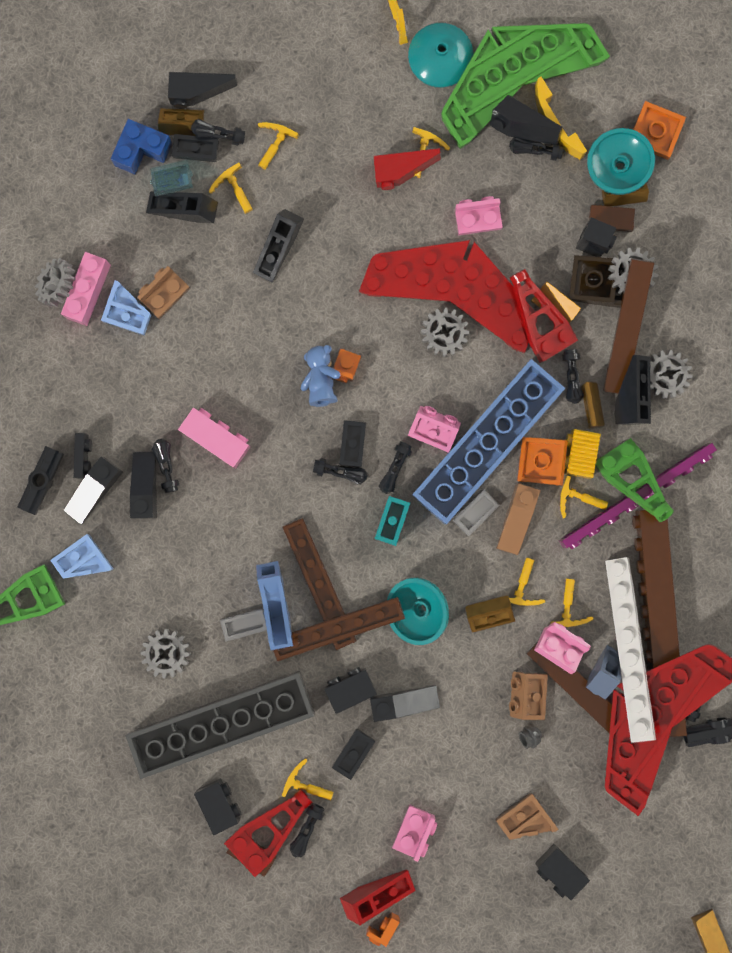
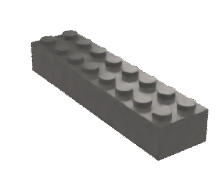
[125,671,315,779]

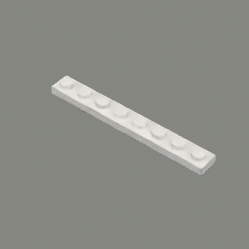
[605,557,656,743]

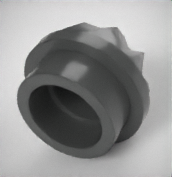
[519,726,542,749]

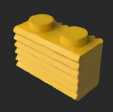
[564,429,601,479]

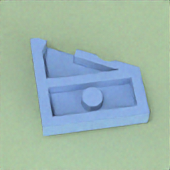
[101,280,151,336]
[50,534,114,579]

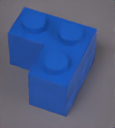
[111,119,173,175]

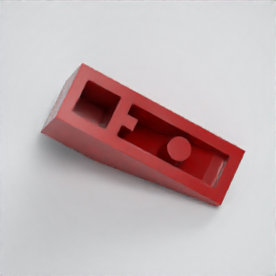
[374,148,441,190]
[340,870,416,925]

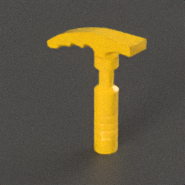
[388,0,408,45]
[258,122,299,170]
[412,127,450,178]
[209,163,253,214]
[560,476,608,518]
[509,558,545,606]
[550,579,593,627]
[282,758,334,801]

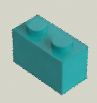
[374,496,410,546]

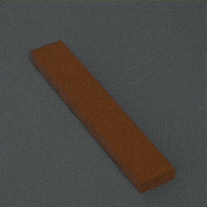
[603,258,654,394]
[283,518,357,650]
[273,597,405,661]
[526,641,612,733]

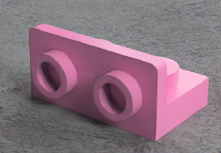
[455,196,503,235]
[408,406,461,453]
[534,622,591,674]
[392,805,437,862]

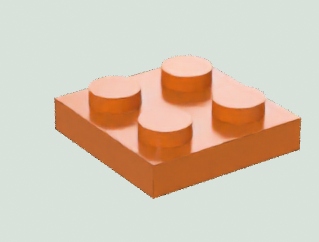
[633,101,686,160]
[517,437,568,486]

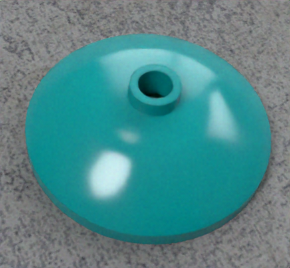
[408,23,474,88]
[587,128,655,195]
[387,578,449,645]

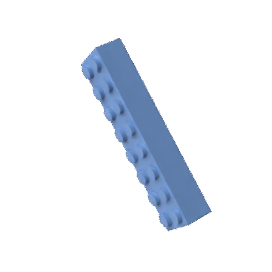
[412,359,565,525]

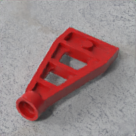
[509,269,578,363]
[224,789,312,877]

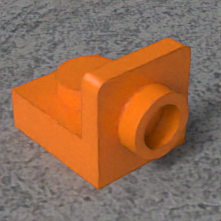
[334,349,361,383]
[366,912,400,947]

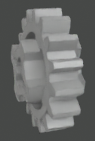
[608,247,658,294]
[35,258,76,307]
[421,308,469,357]
[650,350,693,399]
[140,629,191,679]

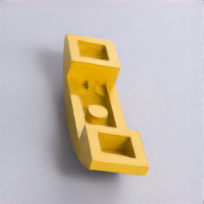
[535,76,587,159]

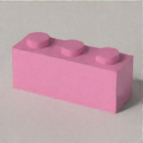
[61,252,111,326]
[178,408,250,469]

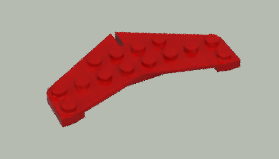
[359,240,537,353]
[605,644,732,816]

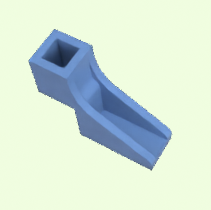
[256,561,293,650]

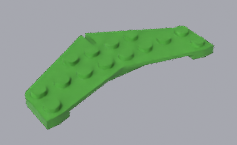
[441,23,610,149]

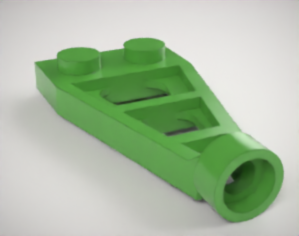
[595,438,674,522]
[0,565,65,625]

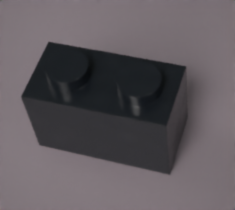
[576,217,617,257]
[324,667,377,714]
[194,778,242,836]
[535,844,590,900]

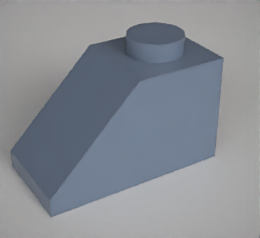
[586,645,622,700]

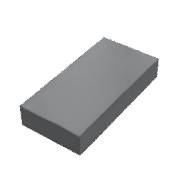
[453,489,500,537]
[220,608,267,642]

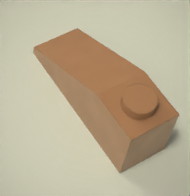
[497,483,540,555]

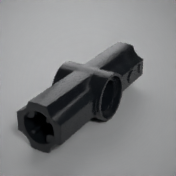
[17,446,64,515]
[683,717,732,747]

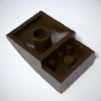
[569,255,624,308]

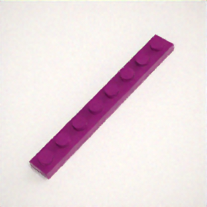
[558,443,717,549]

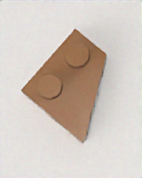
[495,793,559,840]

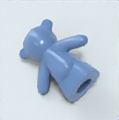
[301,345,341,407]

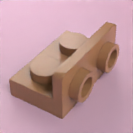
[137,266,190,319]
[509,672,548,720]

